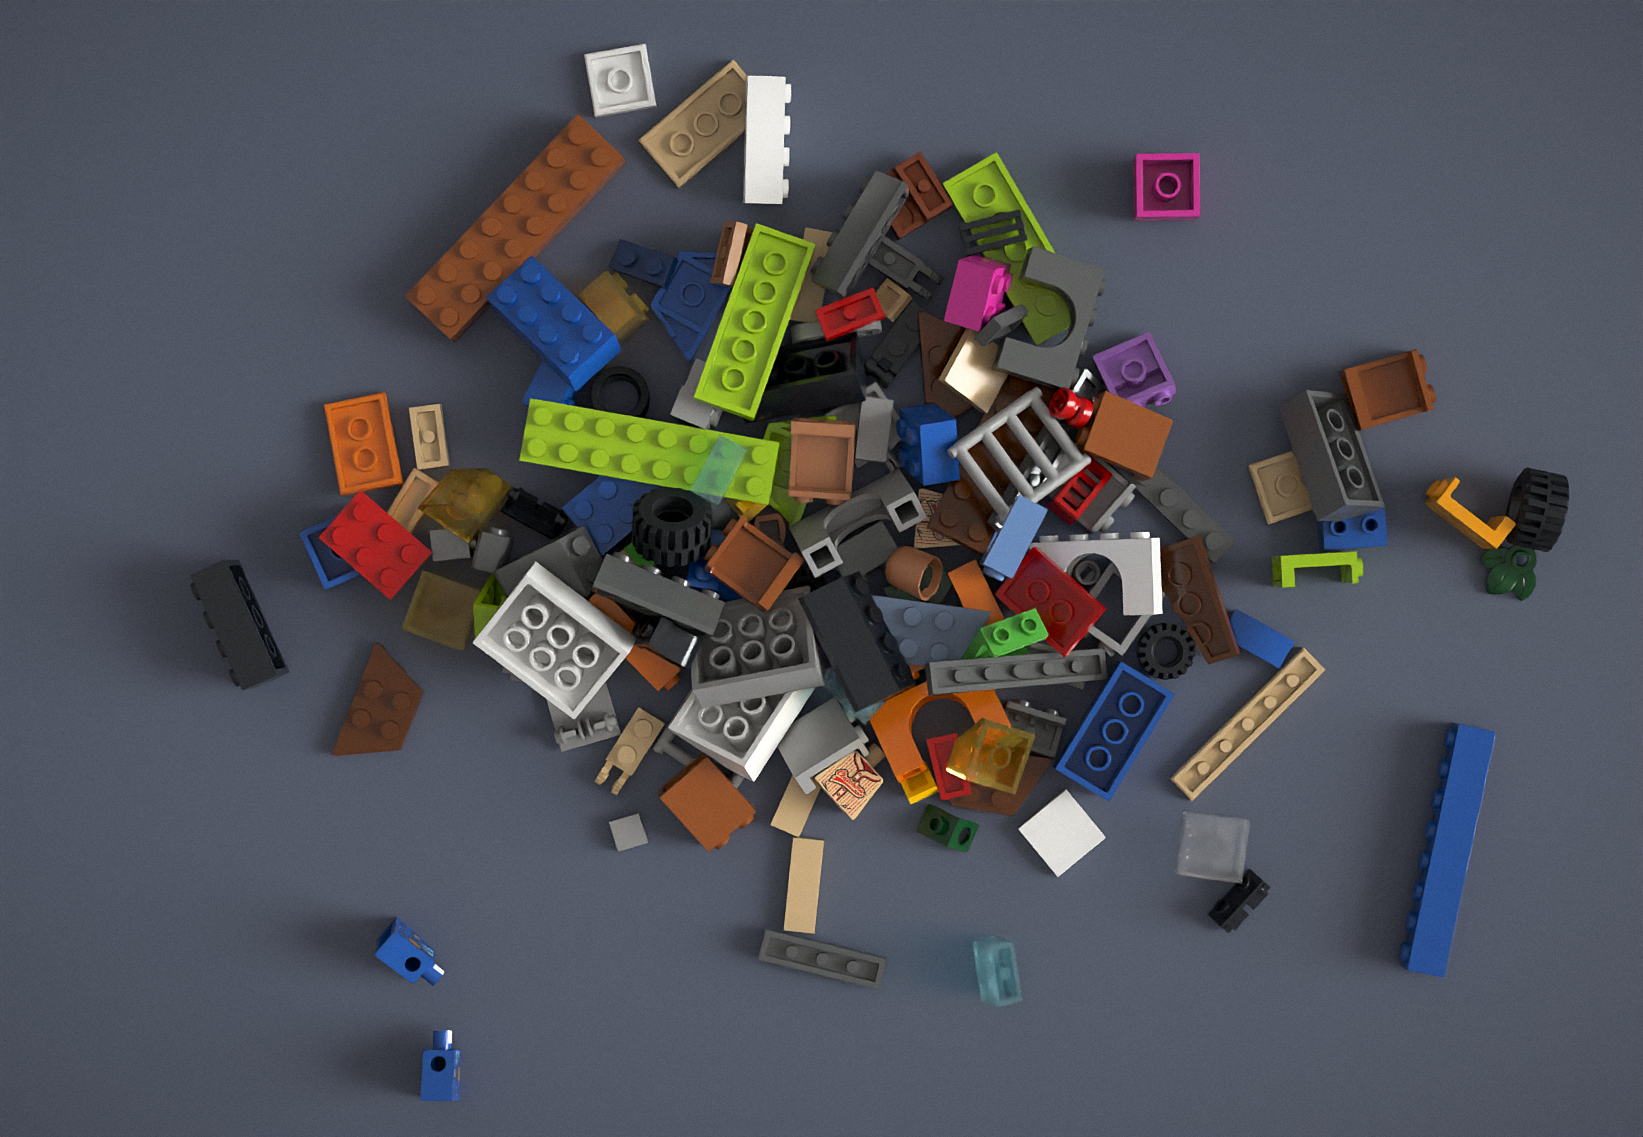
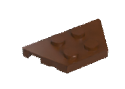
[917,311,973,418]
[332,643,424,756]
[950,743,1052,816]

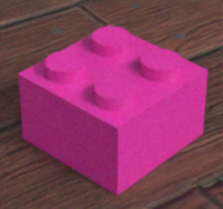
[1132,153,1200,221]
[944,254,1013,331]

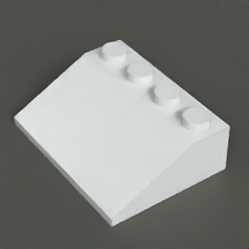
[473,561,637,719]
[668,687,815,782]

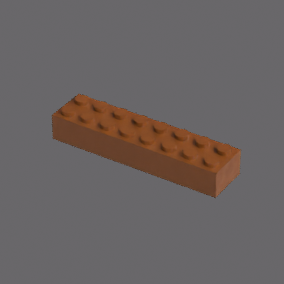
[405,114,626,342]

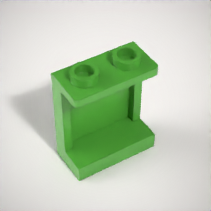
[961,608,1048,660]

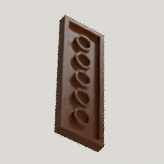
[927,375,1057,556]

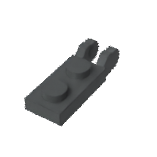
[868,236,944,301]

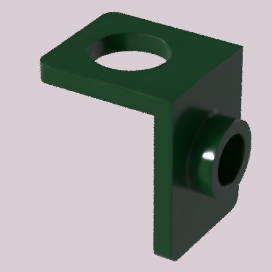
[917,804,979,852]

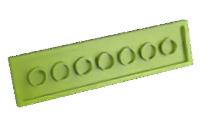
[519,398,780,505]

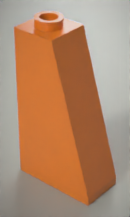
[588,594,682,691]

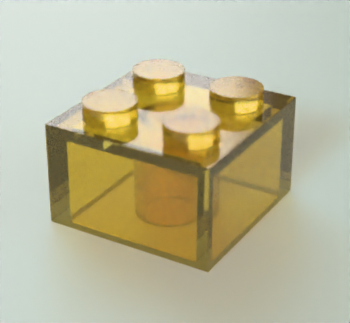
[402,570,482,650]

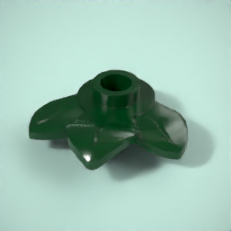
[1480,545,1537,601]

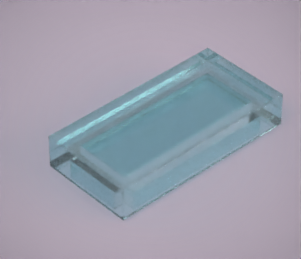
[690,434,748,505]

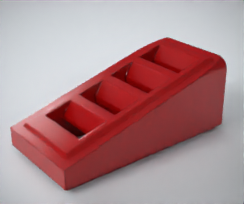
[1047,455,1113,525]

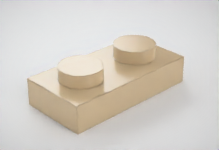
[409,404,450,470]

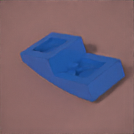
[1229,609,1294,668]

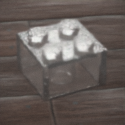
[1175,810,1250,884]

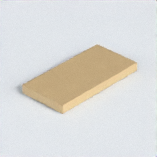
[638,60,747,189]

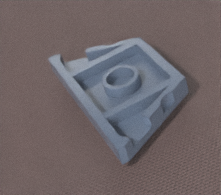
[872,595,991,666]

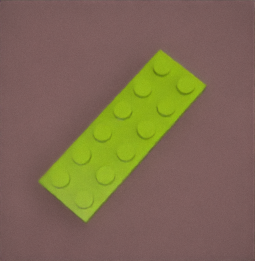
[942,152,1070,346]
[693,223,816,421]

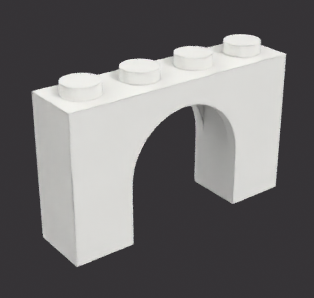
[1029,532,1163,615]

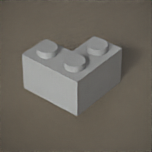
[670,358,723,430]

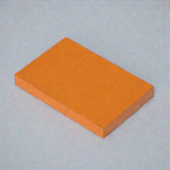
[324,392,403,497]

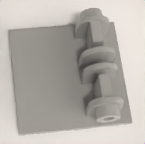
[546,682,621,752]

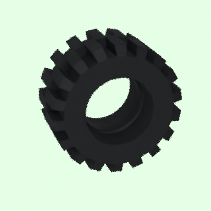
[1506,467,1570,552]
[632,487,712,567]

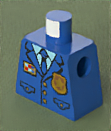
[374,917,445,986]
[420,1031,461,1101]

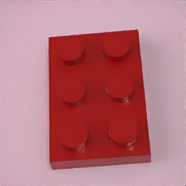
[318,490,432,600]
[994,547,1107,657]

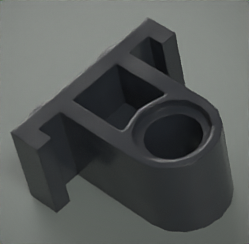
[631,615,703,670]

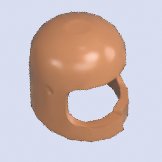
[885,546,943,601]

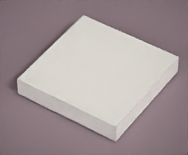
[584,44,657,118]
[1018,789,1106,877]

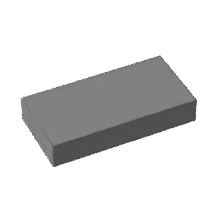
[854,397,894,463]

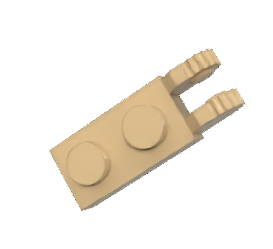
[594,707,665,796]

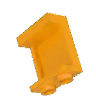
[1424,477,1516,549]

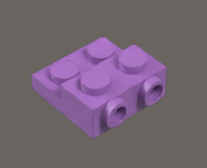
[1092,332,1176,407]

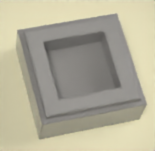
[609,812,648,852]

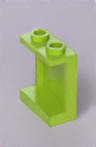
[1271,551,1363,588]

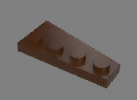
[1160,535,1240,665]

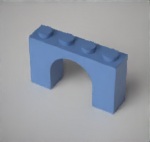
[978,495,1048,581]

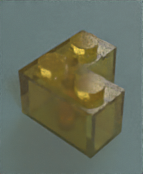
[578,270,650,344]

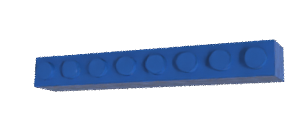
[1399,722,1496,978]

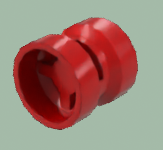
[1048,387,1093,429]

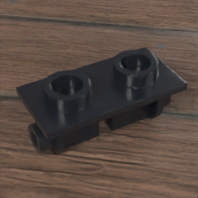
[500,487,568,540]
[1208,869,1271,934]

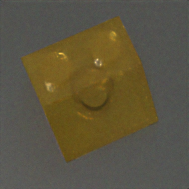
[418,468,512,544]
[945,718,1036,795]

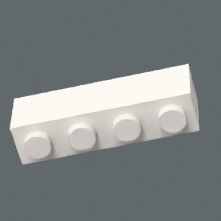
[743,76,791,204]

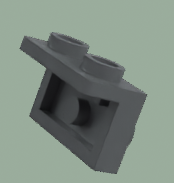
[994,699,1067,759]

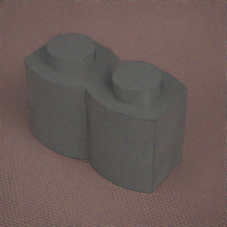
[471,526,514,573]

